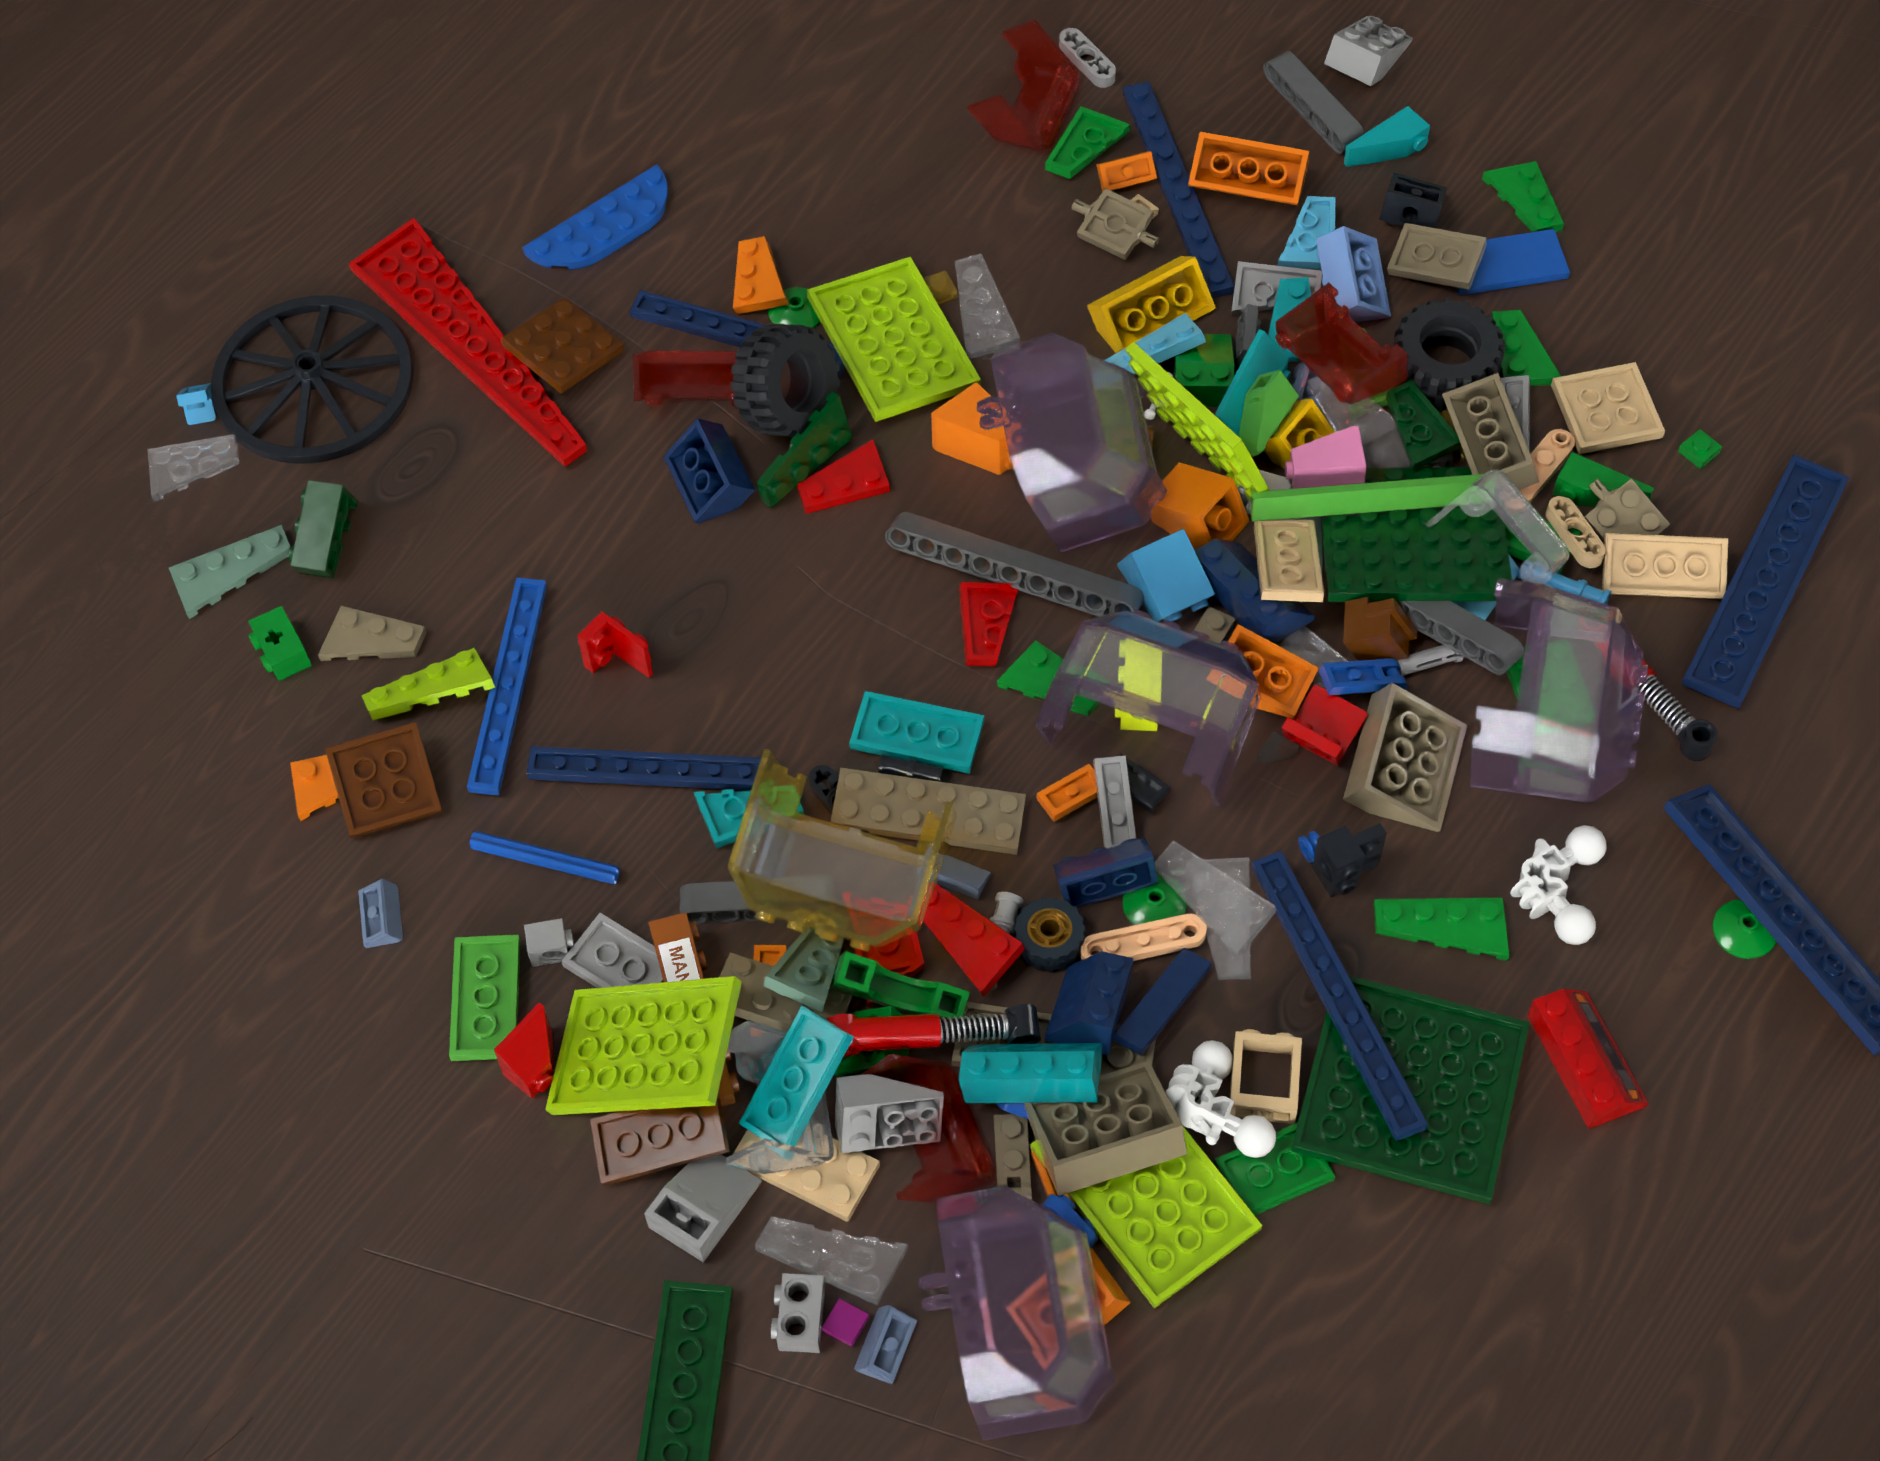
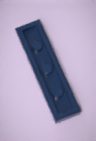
[1114,948,1211,1056]

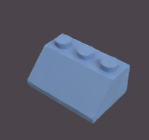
[1316,226,1391,323]

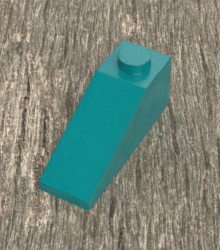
[1344,106,1430,167]

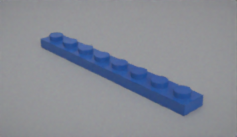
[467,578,547,796]

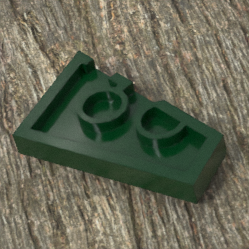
[1386,380,1461,471]

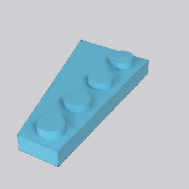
[1090,313,1206,389]

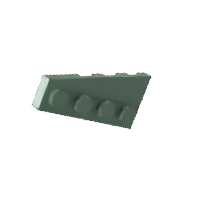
[169,525,291,619]

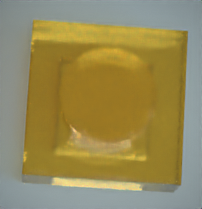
[923,270,957,304]

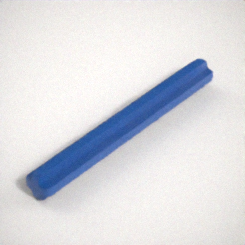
[469,831,620,884]

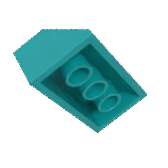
[1215,329,1291,437]
[959,1043,1103,1103]

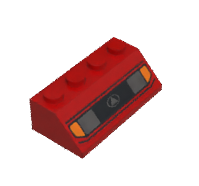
[1527,989,1649,1129]

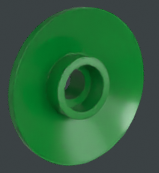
[768,287,820,328]
[1123,875,1187,925]
[1712,899,1776,959]

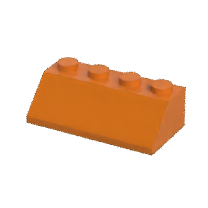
[1188,132,1309,206]

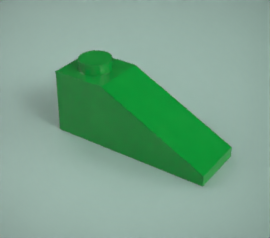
[1553,452,1654,507]

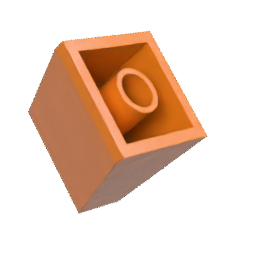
[931,382,1022,475]
[1144,462,1250,550]

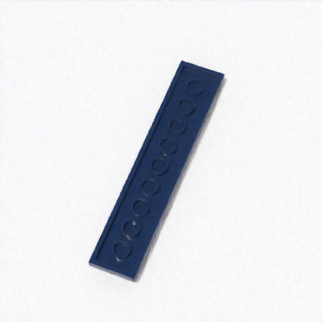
[1681,454,1849,709]
[1663,784,1880,1056]

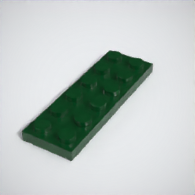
[637,1280,733,1461]

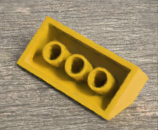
[1087,256,1216,353]

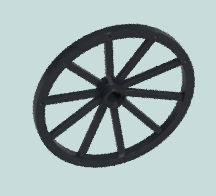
[211,295,413,464]

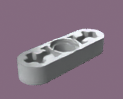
[1059,28,1116,88]

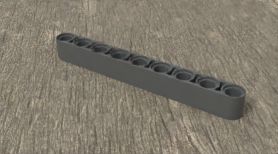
[885,512,1144,624]

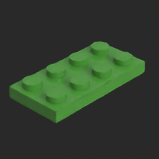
[449,935,521,1061]

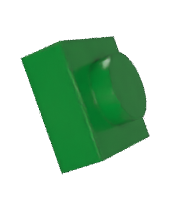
[1678,429,1722,469]

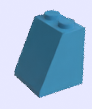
[1117,529,1215,624]

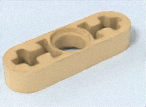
[1546,496,1606,568]

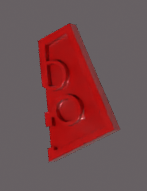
[797,440,890,514]
[959,582,1018,666]

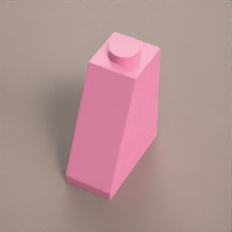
[1285,426,1366,489]

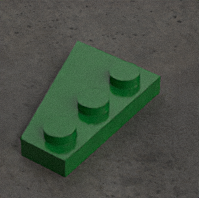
[1045,106,1130,179]
[1482,161,1564,232]
[1491,310,1561,386]
[997,640,1107,716]

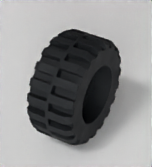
[1390,299,1505,411]
[730,324,840,437]

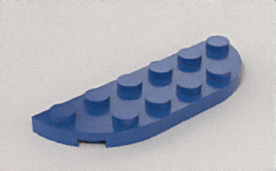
[522,164,668,270]

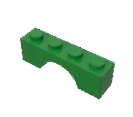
[830,951,970,1019]

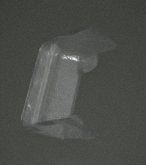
[1425,470,1569,615]
[726,1020,834,1174]

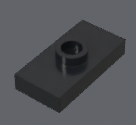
[1119,753,1171,814]

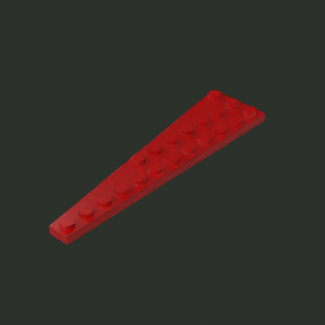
[348,218,587,467]

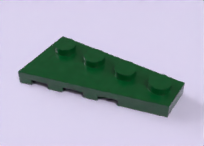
[756,391,852,508]

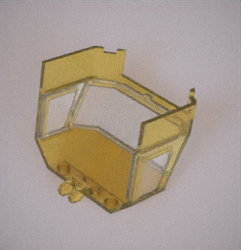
[727,748,957,952]

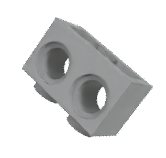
[771,1273,825,1353]

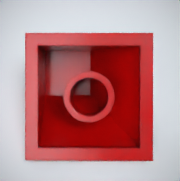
[494,1002,555,1099]

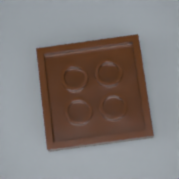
[502,297,624,394]
[325,722,442,839]

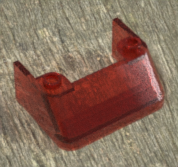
[967,20,1080,151]
[633,350,737,406]
[861,1054,995,1203]

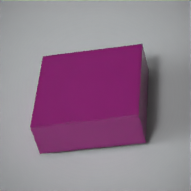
[822,1298,869,1347]

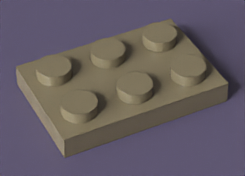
[1387,223,1487,290]

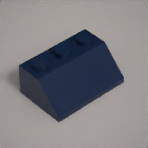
[663,418,755,523]
[1053,838,1158,908]
[1045,951,1133,1055]

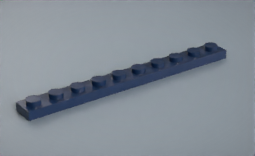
[1123,81,1234,298]
[1251,851,1428,1141]

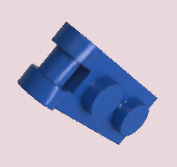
[1319,658,1408,695]

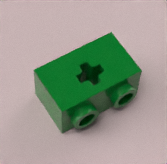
[248,606,312,681]

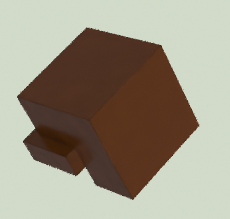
[1344,597,1417,661]

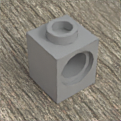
[524,918,574,967]

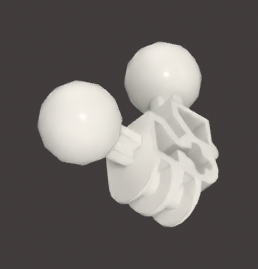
[1510,825,1607,945]
[1165,1040,1276,1158]

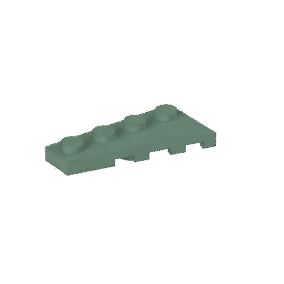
[763,912,848,1012]

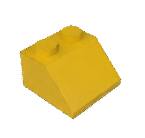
[1264,398,1335,469]

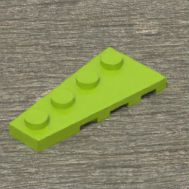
[361,648,495,720]

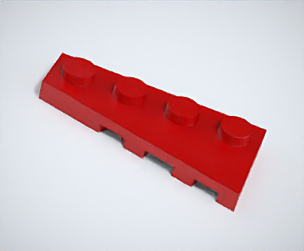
[908,879,1025,997]

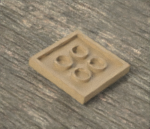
[1551,362,1665,454]

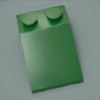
[1174,334,1234,407]

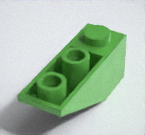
[1239,370,1299,457]

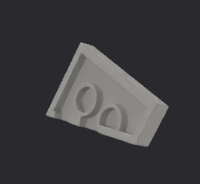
[1231,261,1322,316]

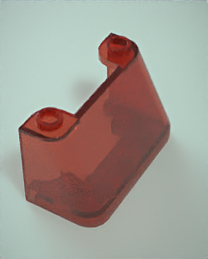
[1275,282,1407,405]

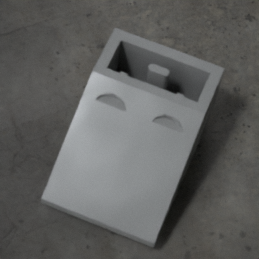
[1324,16,1413,86]
[835,1074,944,1153]
[644,1154,762,1263]

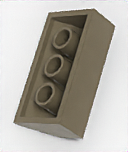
[1442,373,1539,493]

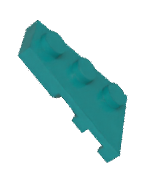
[1268,277,1320,362]

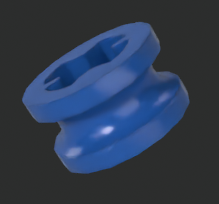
[1298,831,1320,863]

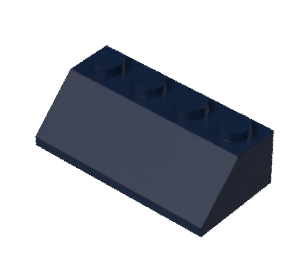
[1195,538,1314,644]

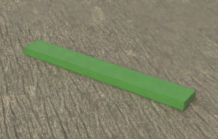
[1251,473,1493,521]

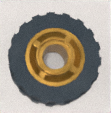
[1014,897,1085,972]

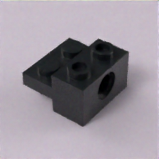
[1379,173,1447,228]
[1312,823,1387,897]

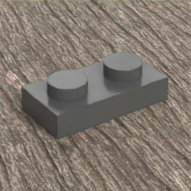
[1234,304,1261,367]

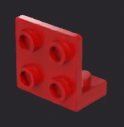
[577,612,653,678]
[1281,685,1368,767]

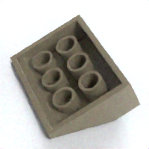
[1343,683,1467,832]
[1023,1061,1187,1196]

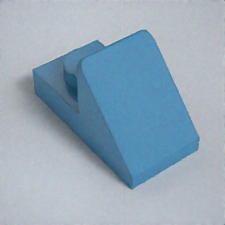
[176,383,216,425]

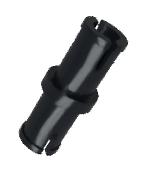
[878,754,943,782]

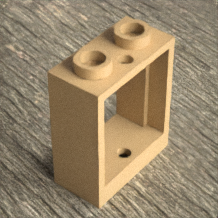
[1230,1029,1302,1124]

